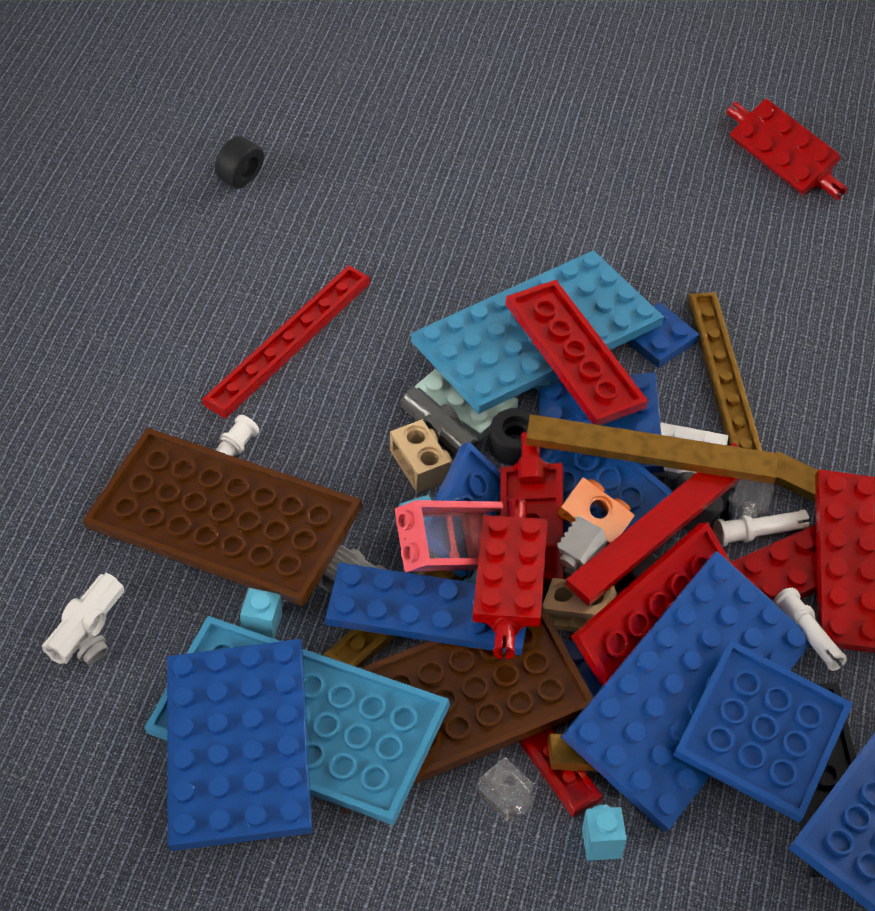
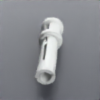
[215,415,259,456]
[713,510,809,547]
[773,588,847,671]

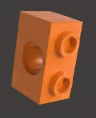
[556,477,635,545]

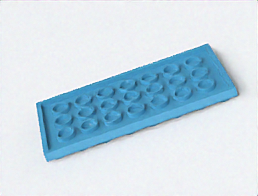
[411,250,664,414]
[144,616,450,826]

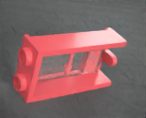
[395,500,503,573]

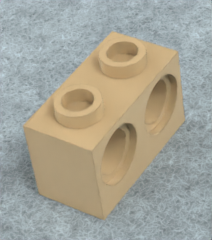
[390,419,452,493]
[543,578,617,631]

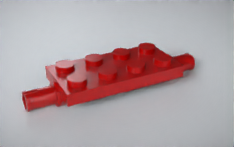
[726,98,848,201]
[500,432,565,585]
[473,499,548,659]

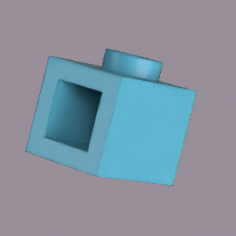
[240,588,282,639]
[582,805,627,861]

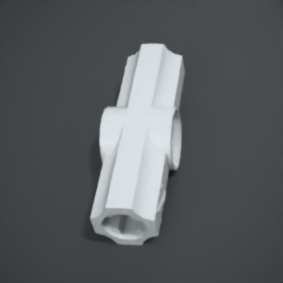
[42,573,124,664]

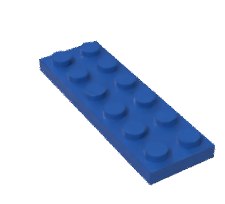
[325,563,526,655]

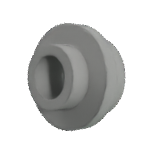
[77,635,109,665]

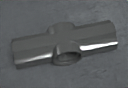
[400,387,480,455]

